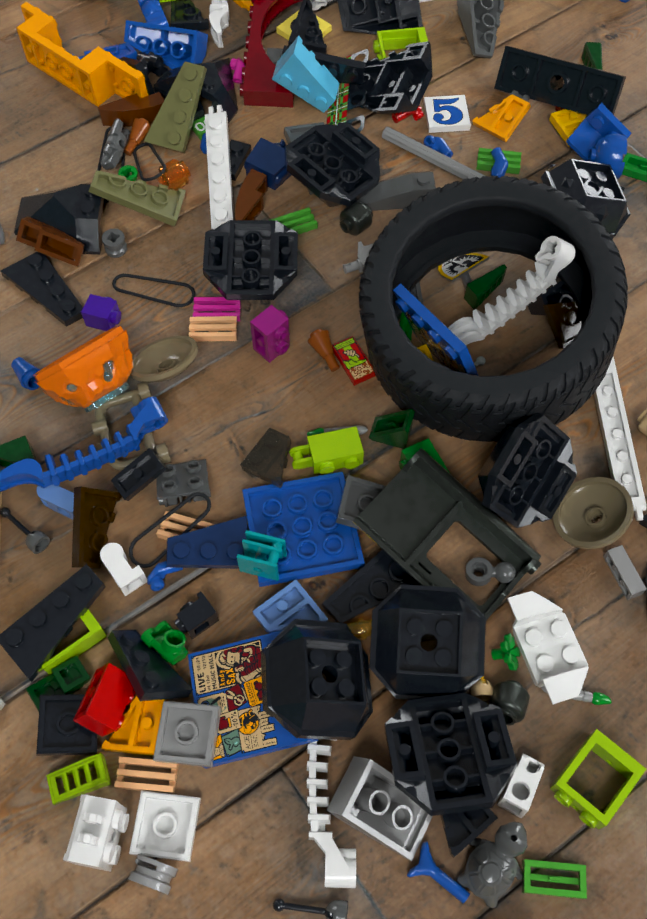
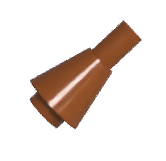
[124,118,151,156]
[308,329,340,372]

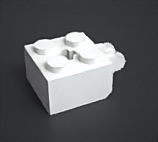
[63,794,129,872]

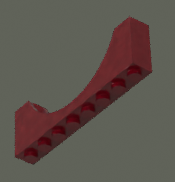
[240,0,303,108]

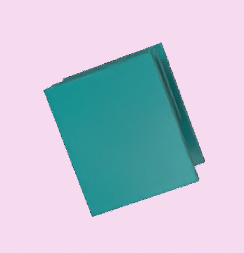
[237,530,287,581]

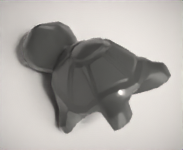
[457,822,528,908]

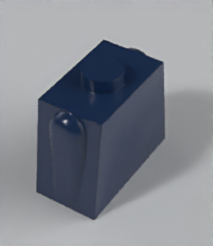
[244,138,291,190]

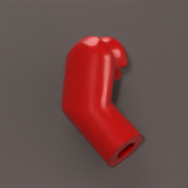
[392,106,424,123]

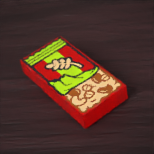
[332,336,375,386]

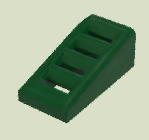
[581,42,603,70]
[464,264,507,309]

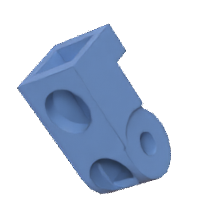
[37,484,74,520]

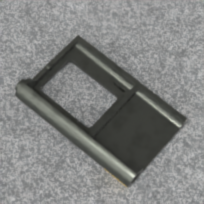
[353,448,542,621]

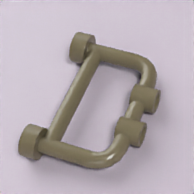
[91,382,171,471]

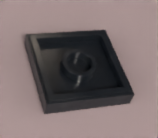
[36,694,98,756]

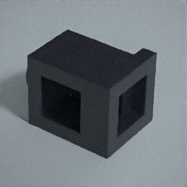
[173,591,219,639]

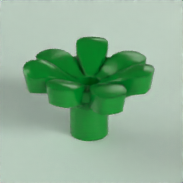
[491,633,521,671]

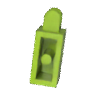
[289,426,364,474]

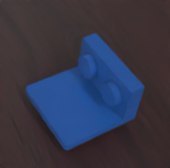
[566,103,632,161]

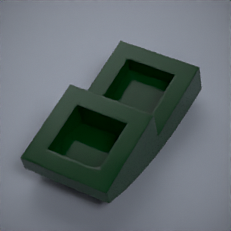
[26,655,91,713]

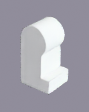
[100,543,147,596]
[497,753,545,818]

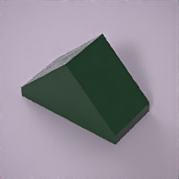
[369,409,415,449]
[0,436,37,468]

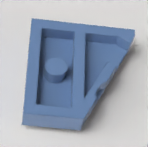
[252,580,328,634]

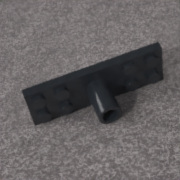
[494,46,626,115]

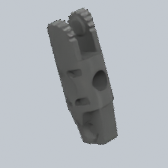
[101,119,130,170]

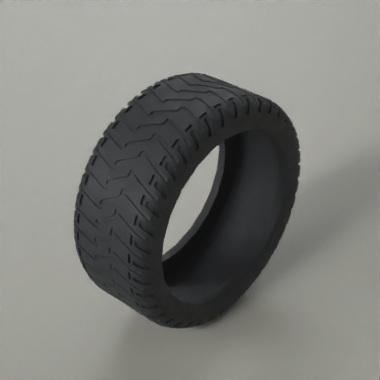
[359,176,628,442]

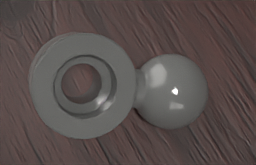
[465,557,516,586]

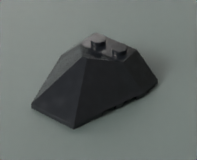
[337,0,423,35]
[348,41,433,114]
[14,183,109,255]

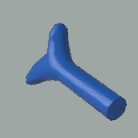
[407,841,470,904]

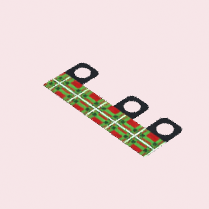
[327,49,369,132]

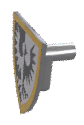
[438,253,490,291]

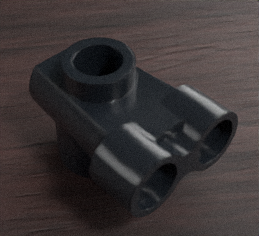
[136,51,169,77]

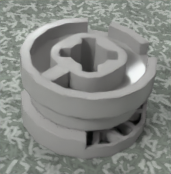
[128,854,178,895]

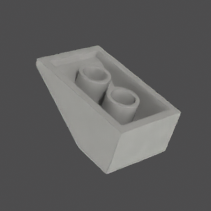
[326,756,433,861]

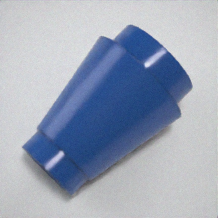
[11,357,40,390]

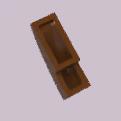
[98,92,164,127]
[235,169,268,220]
[16,216,85,267]

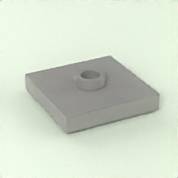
[153,701,222,767]

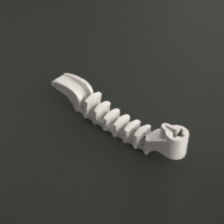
[209,0,230,48]
[448,236,575,345]
[307,739,356,888]

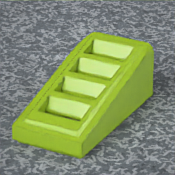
[46,753,111,805]

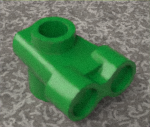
[141,621,188,665]

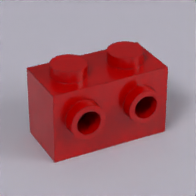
[73,663,135,737]

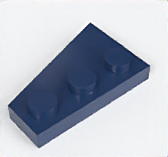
[166,516,247,569]

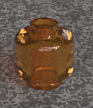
[157,159,191,191]

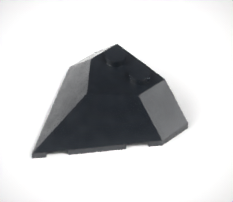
[155,58,238,124]

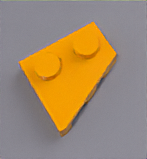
[472,94,531,142]
[101,696,169,756]

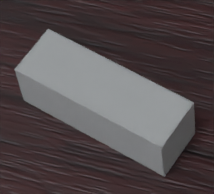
[603,545,647,600]

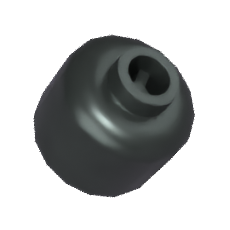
[340,202,373,236]
[489,680,530,725]

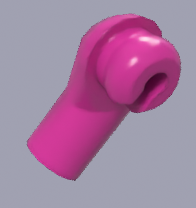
[230,58,245,84]

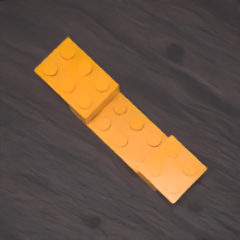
[16,2,149,107]

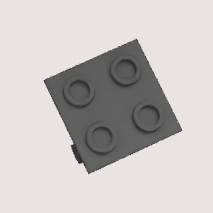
[156,459,211,507]

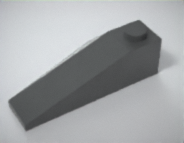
[457,0,504,59]
[346,171,436,211]

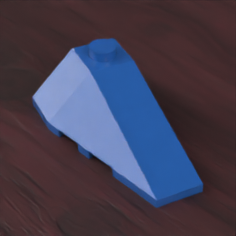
[124,20,208,69]

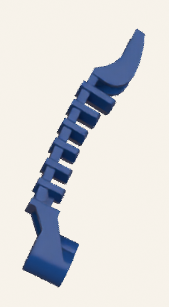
[0,397,168,492]

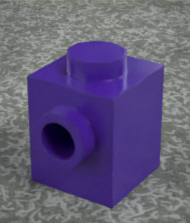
[81,294,122,331]

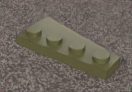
[144,62,207,154]
[89,170,186,227]

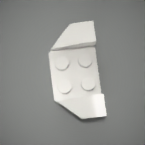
[507,591,589,705]

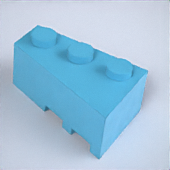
[272,36,340,113]

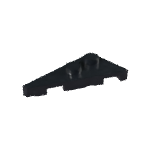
[171,0,210,30]
[288,0,327,54]

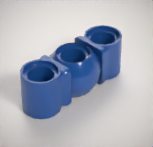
[138,0,170,27]

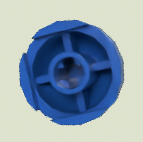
[589,134,627,179]

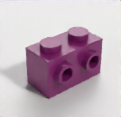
[250,305,290,363]

